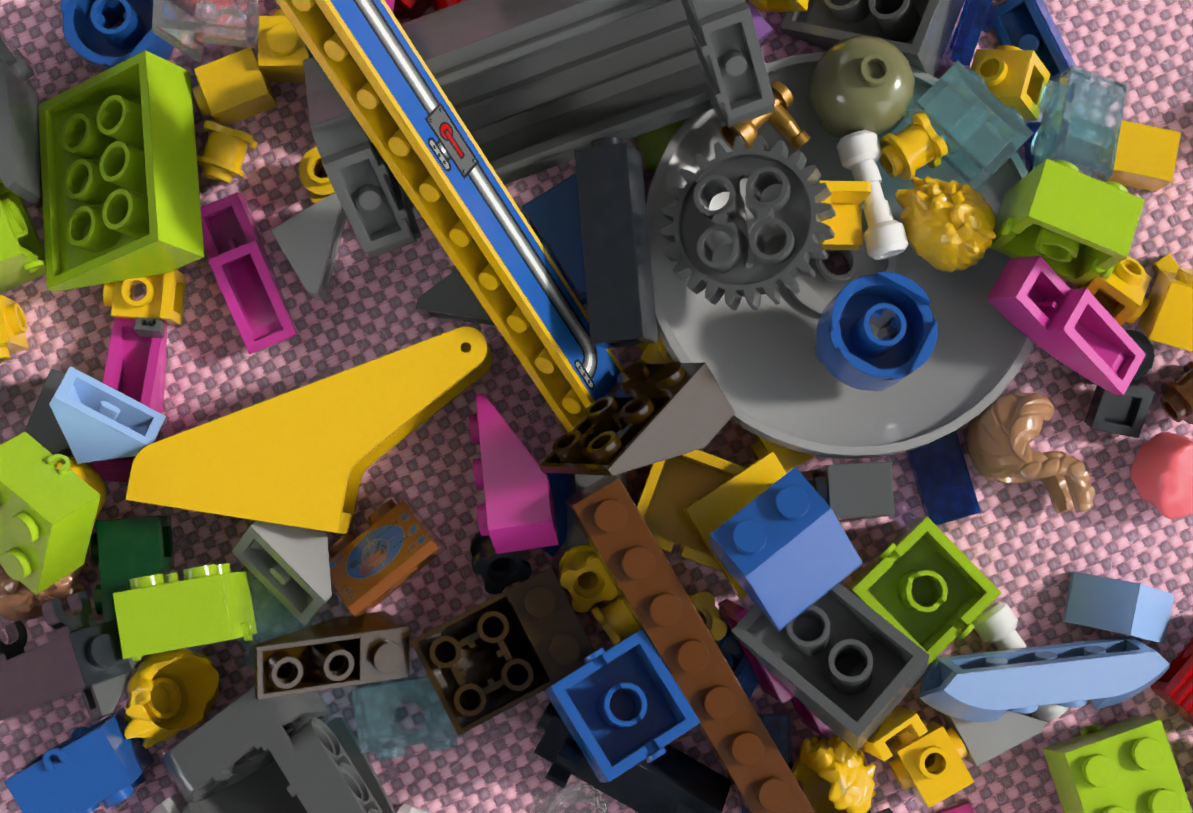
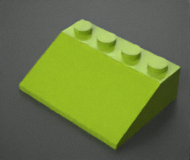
[38,50,204,292]

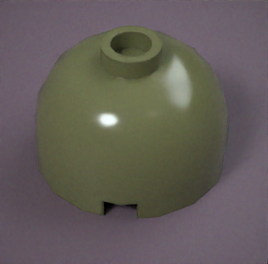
[807,35,915,139]

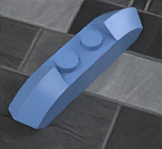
[919,636,1169,722]

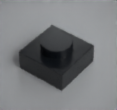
[1084,381,1155,438]

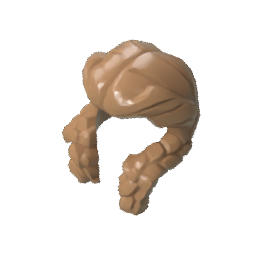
[966,392,1096,513]

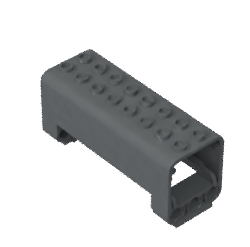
[303,0,776,258]

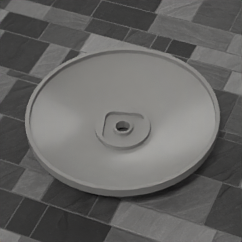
[646,52,1034,459]

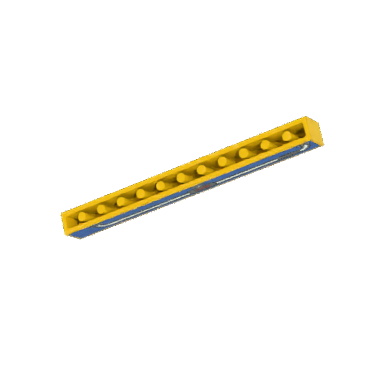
[276,0,623,432]

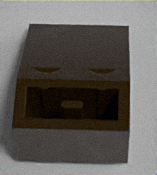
[539,361,735,476]
[410,567,595,736]

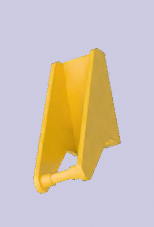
[126,326,493,534]

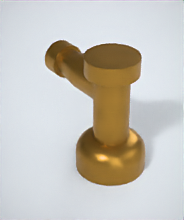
[718,80,811,151]

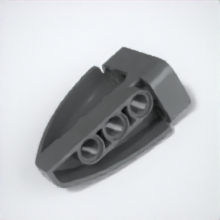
[162,686,396,813]

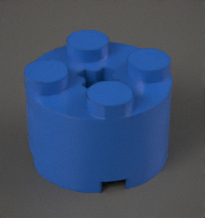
[60,0,179,73]
[815,272,938,391]

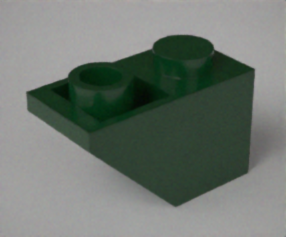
[90,515,175,623]

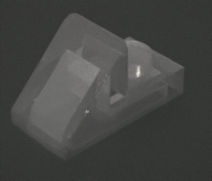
[152,0,259,62]

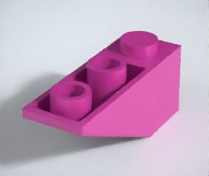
[469,393,559,554]

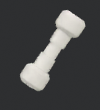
[836,130,909,260]
[972,601,1069,722]

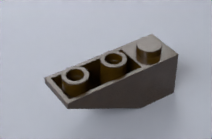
[254,611,409,700]

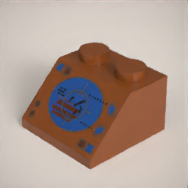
[329,499,447,617]

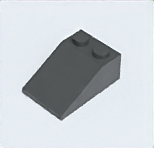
[780,0,965,77]
[0,34,43,209]
[731,583,929,752]

